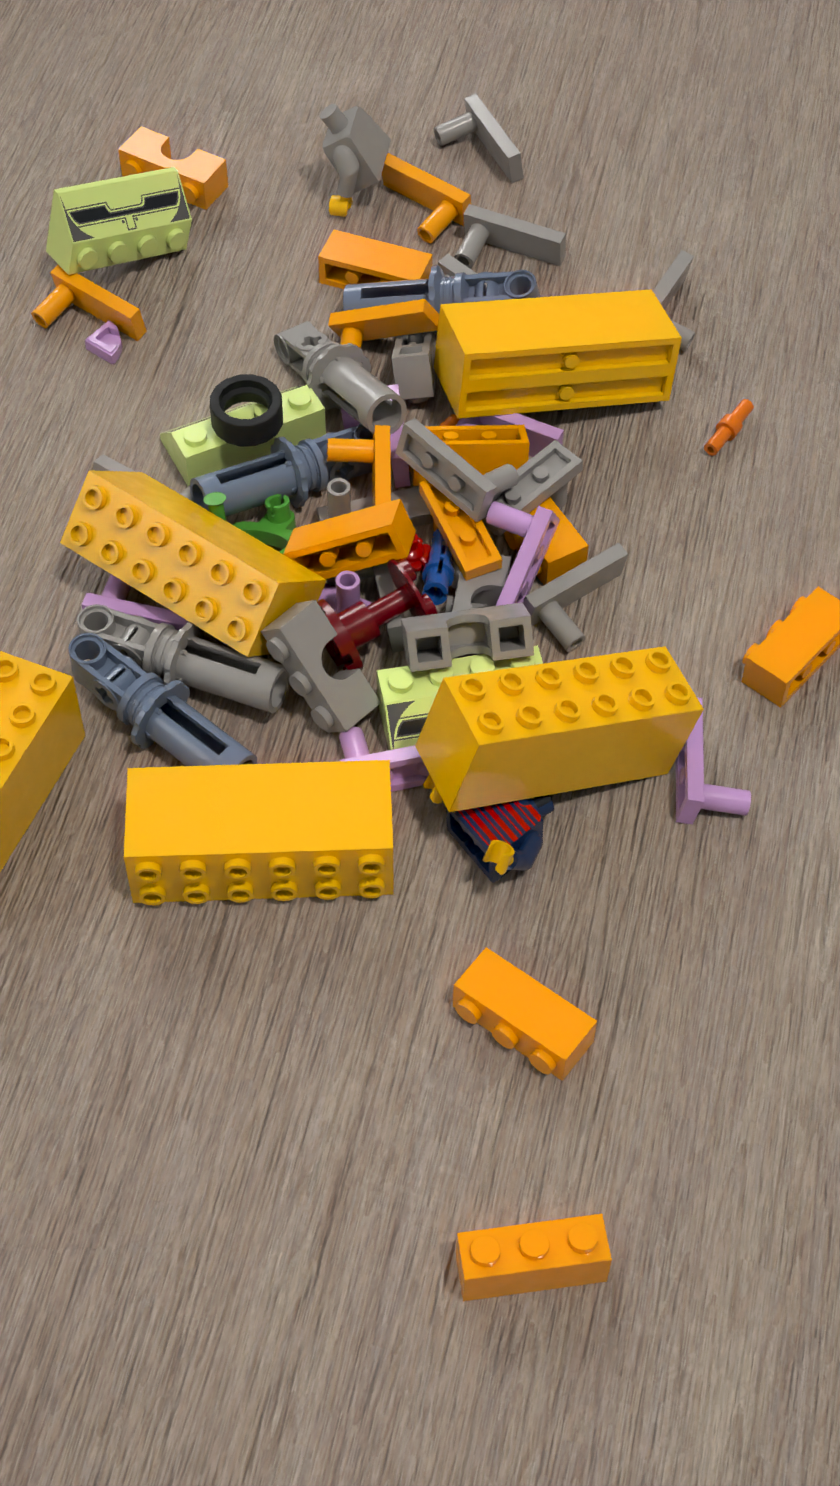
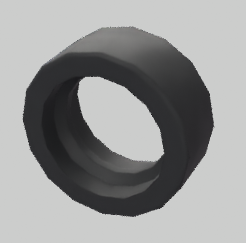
[210,374,283,447]

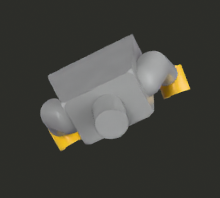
[320,104,391,217]

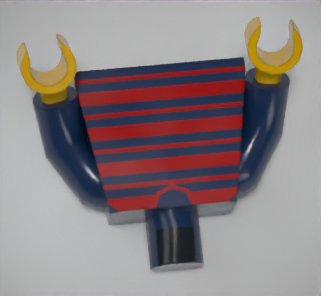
[423,774,554,883]

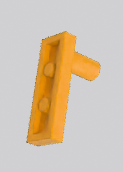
[382,153,471,243]
[31,265,147,341]
[328,299,439,348]
[327,425,391,506]
[419,480,502,581]

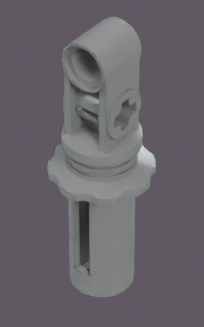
[273,321,407,435]
[77,604,290,713]

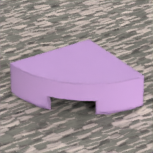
[85,320,122,365]

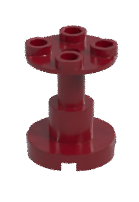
[317,559,438,670]

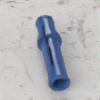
[422,529,454,605]

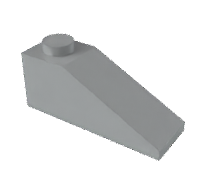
[391,331,436,403]

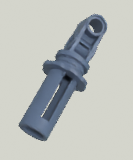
[343,265,541,332]
[190,424,373,517]
[69,633,257,766]

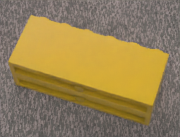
[434,289,682,419]
[60,470,327,657]
[415,646,704,812]
[0,651,85,872]
[124,760,394,906]

